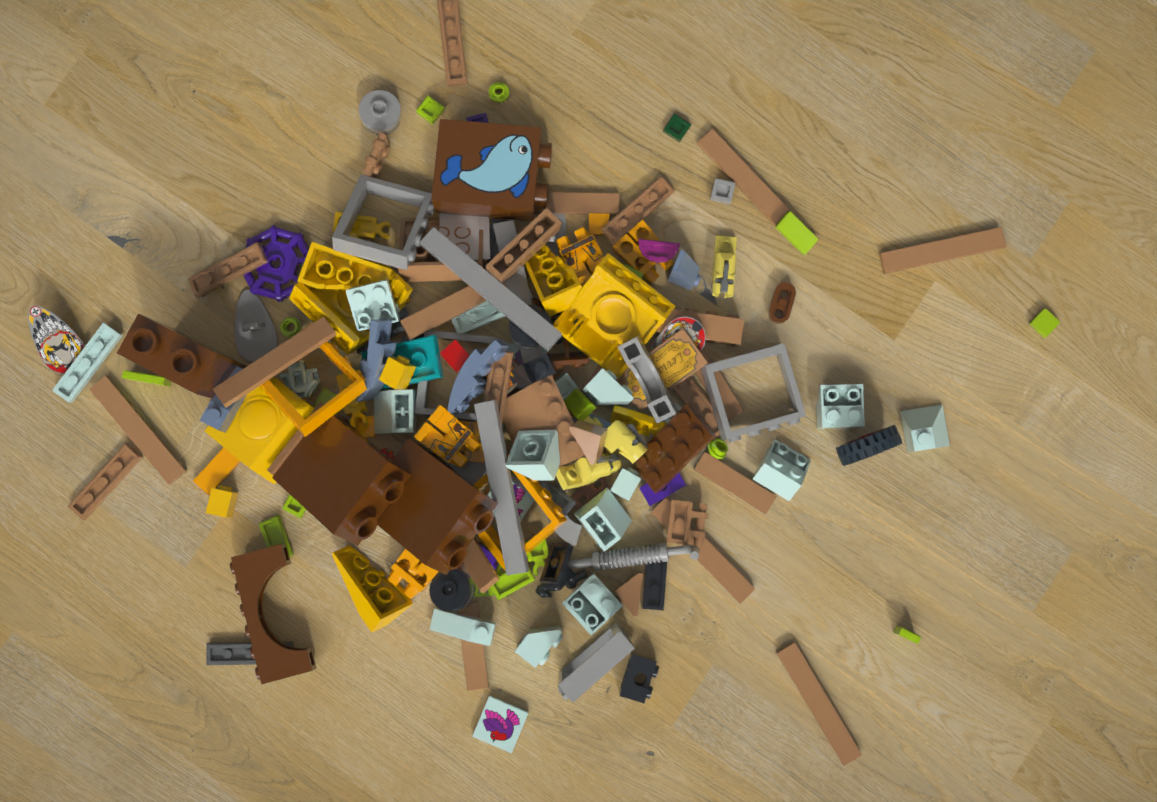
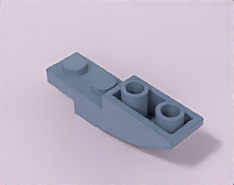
[356,318,396,402]
[448,339,509,413]

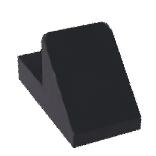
[511,353,558,389]
[539,542,575,584]

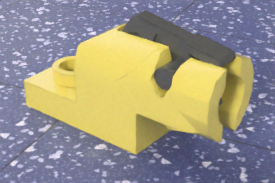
[712,235,737,298]
[584,416,648,464]
[556,451,622,490]

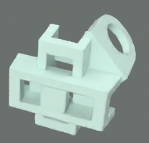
[280,360,321,399]

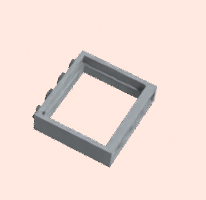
[332,174,434,270]
[415,330,501,421]
[700,343,806,443]
[558,622,635,703]

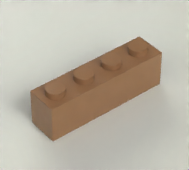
[486,208,562,284]
[656,307,744,347]

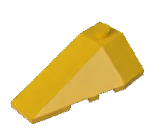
[297,242,393,289]
[525,245,582,317]
[332,545,413,633]

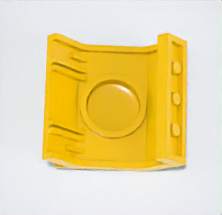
[289,233,413,355]
[552,253,676,379]
[204,376,315,485]

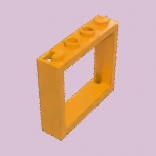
[260,324,367,437]
[474,454,567,570]

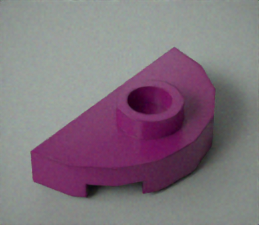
[638,239,681,263]

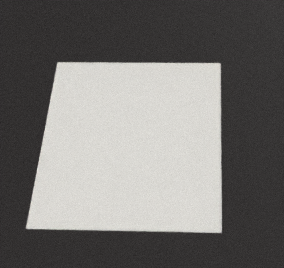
[439,213,490,262]

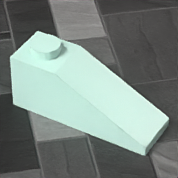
[429,608,497,646]

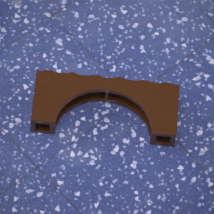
[230,543,317,685]

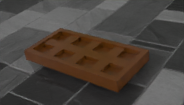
[630,404,716,493]

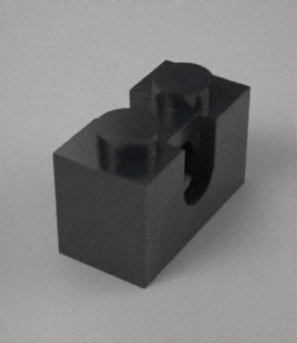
[619,651,659,704]

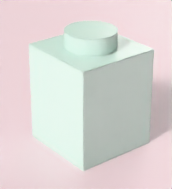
[610,467,641,501]

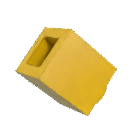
[379,355,416,390]
[205,485,238,518]

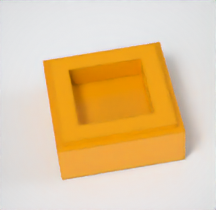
[588,213,609,236]

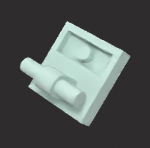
[346,279,400,331]

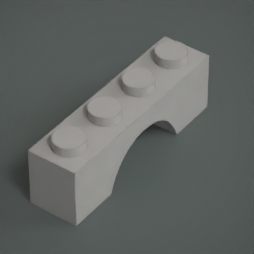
[618,335,678,423]

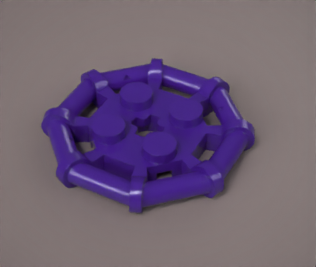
[243,225,309,302]

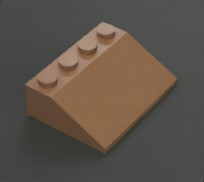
[398,217,485,282]
[503,375,586,467]

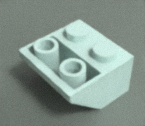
[582,368,634,406]
[816,384,865,429]
[374,390,417,434]
[753,439,811,501]
[574,488,632,552]
[562,572,623,635]
[515,625,563,668]

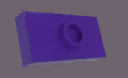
[639,473,686,506]

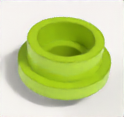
[489,82,509,103]
[280,317,302,338]
[708,439,728,459]

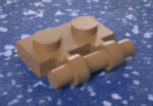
[363,132,391,178]
[666,500,708,547]

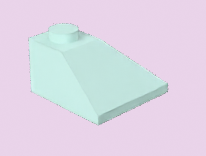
[900,405,950,452]
[505,430,560,481]

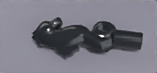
[535,569,588,598]

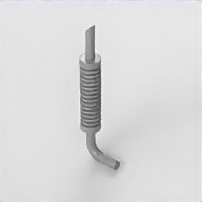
[568,542,700,571]

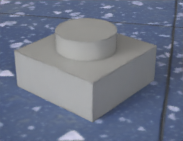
[710,178,735,205]

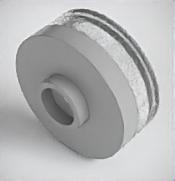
[359,90,402,135]

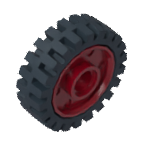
[836,425,903,466]

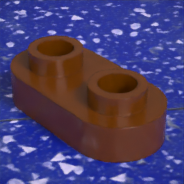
[768,282,796,324]
[572,477,608,509]

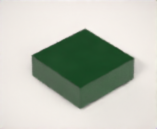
[663,113,691,143]

